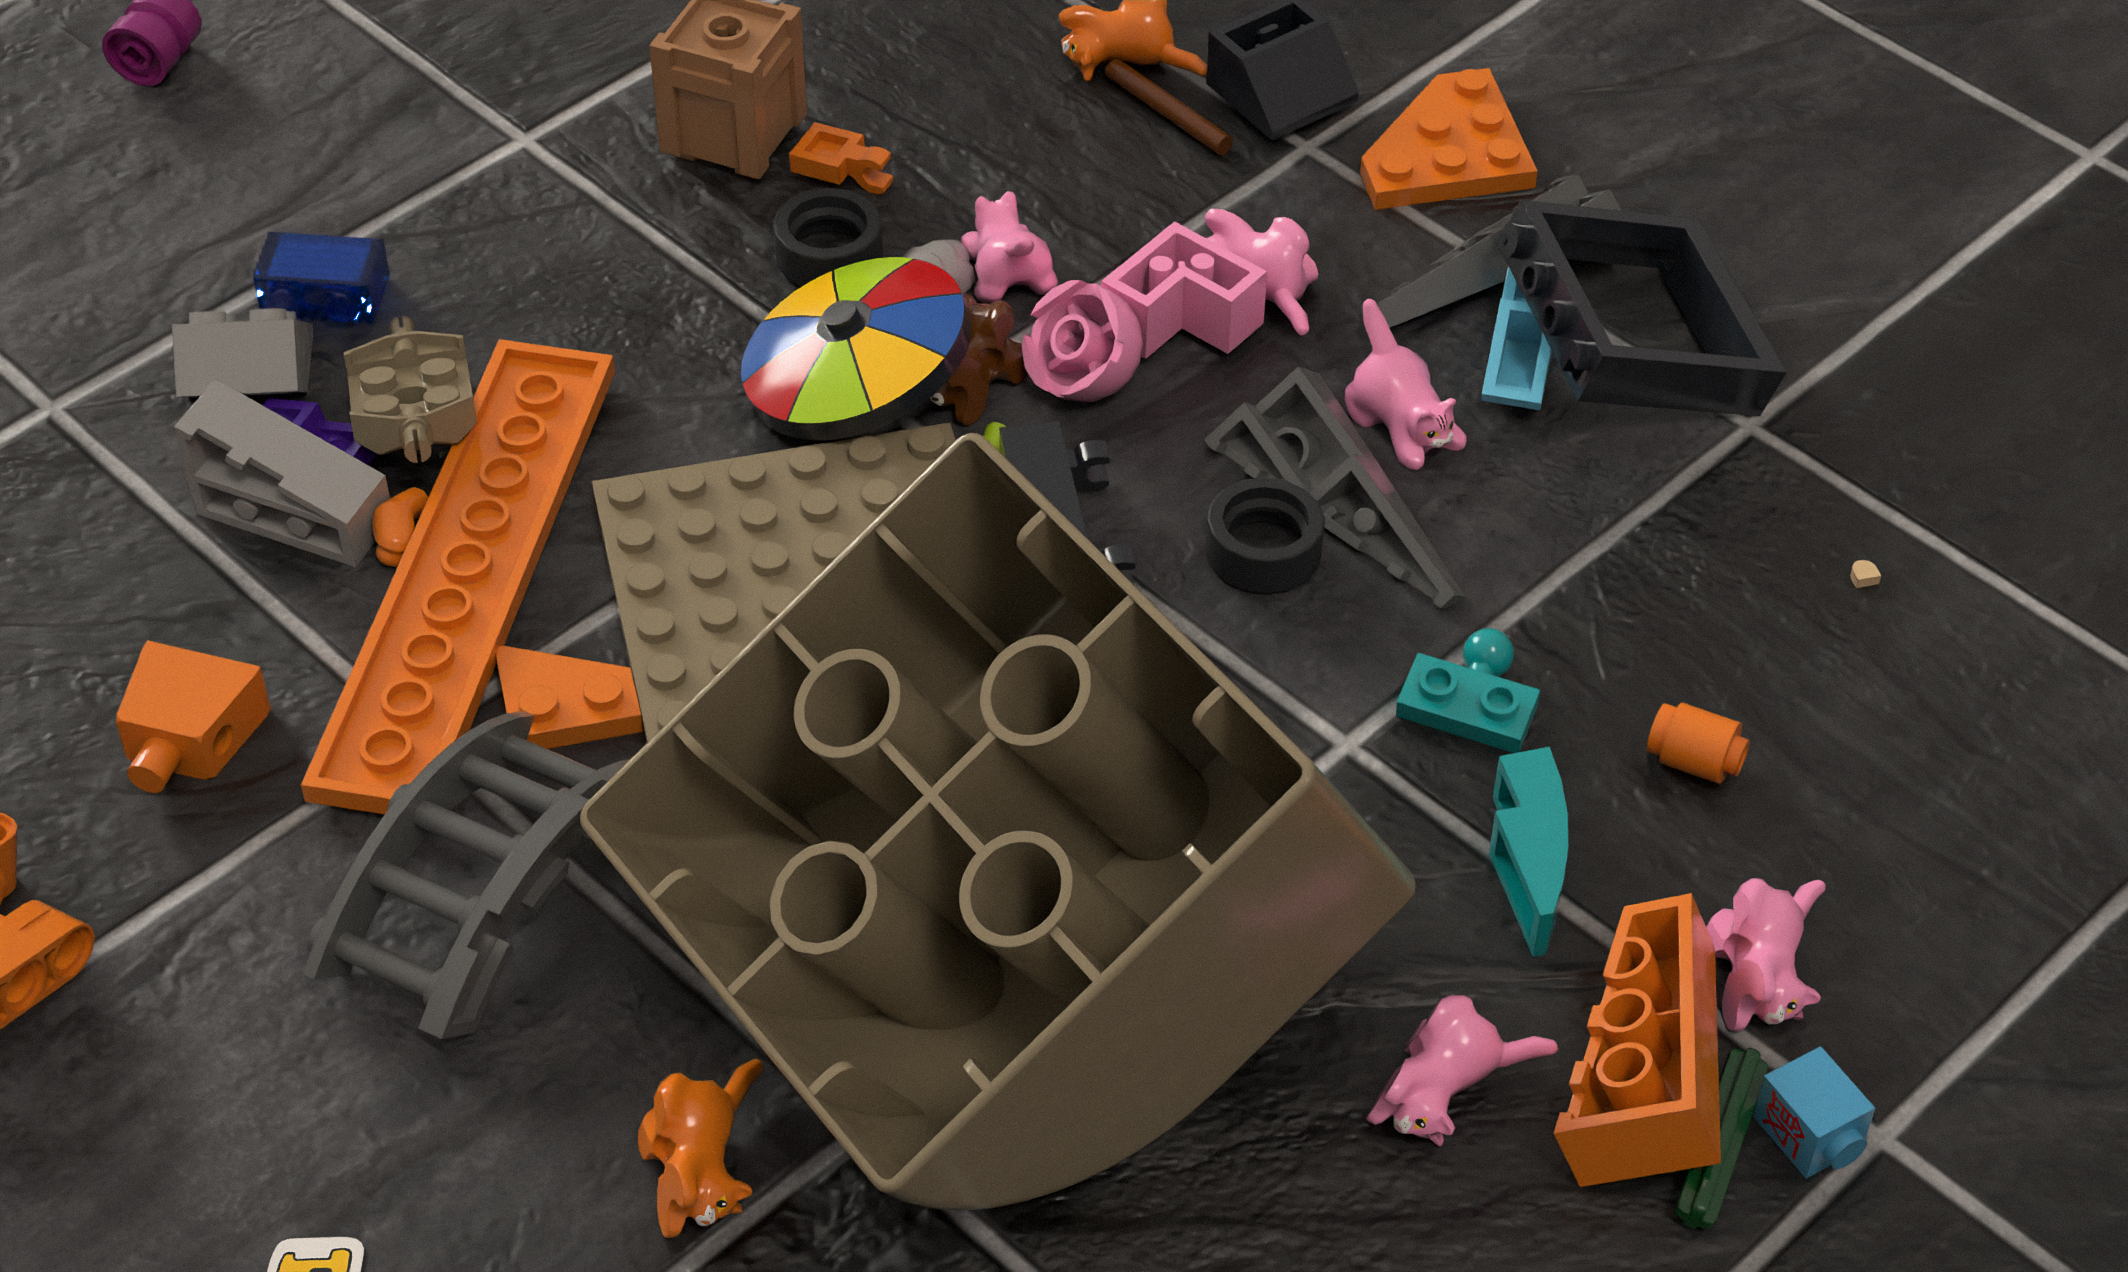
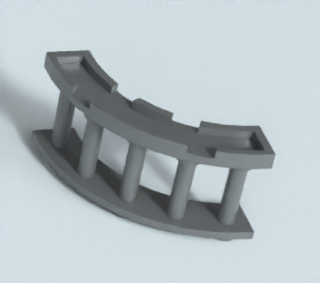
[302,711,630,1039]

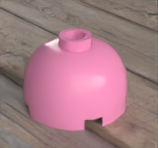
[1022,280,1143,402]

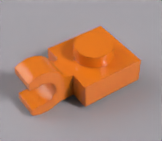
[789,122,894,194]

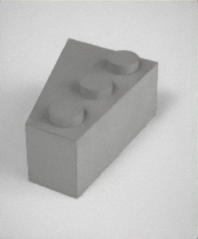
[174,379,390,567]

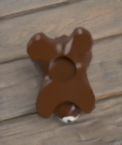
[930,294,1028,426]

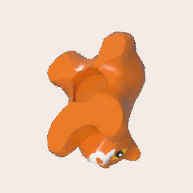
[1059,0,1207,82]
[638,1059,764,1238]

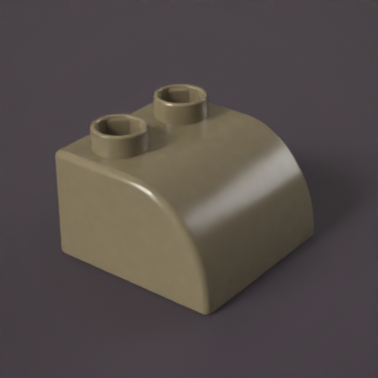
[580,433,1415,1211]

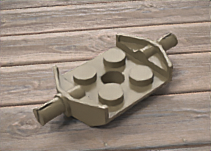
[344,316,477,463]

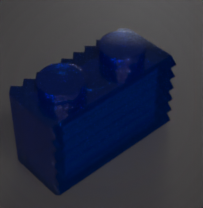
[253,232,390,325]

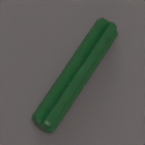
[1674,1047,1768,1230]

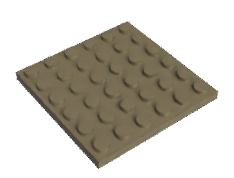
[592,422,956,743]

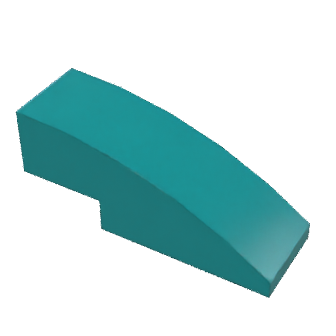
[1489,747,1569,957]

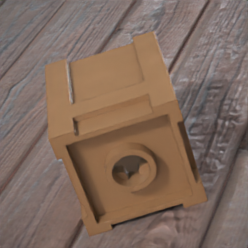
[649,0,807,179]

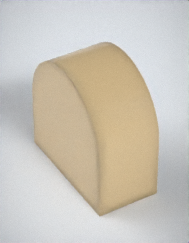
[1850,560,1881,588]

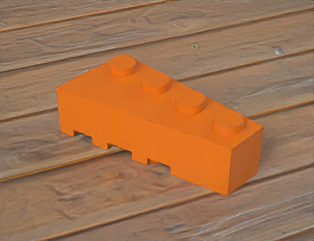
[1553,893,1721,1187]

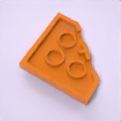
[1360,68,1538,210]

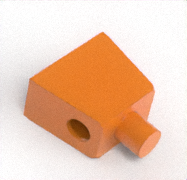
[116,640,271,793]

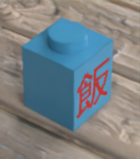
[1753,1046,1875,1179]

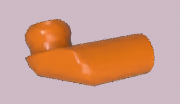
[372,487,428,567]

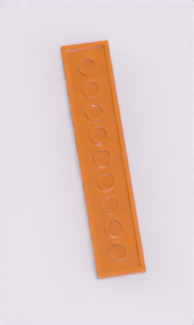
[301,339,615,814]

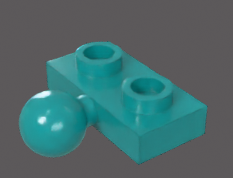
[1396,628,1540,753]

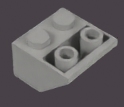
[172,308,313,398]

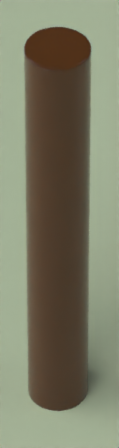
[1105,58,1233,155]

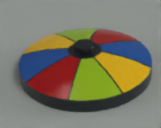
[741,257,972,440]

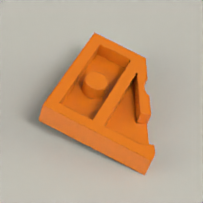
[496,646,643,749]

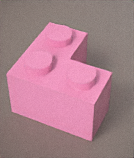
[1101,221,1267,359]

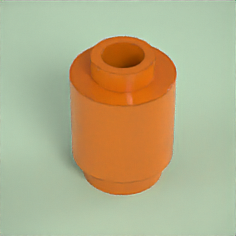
[1646,702,1750,784]

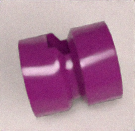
[102,0,202,86]

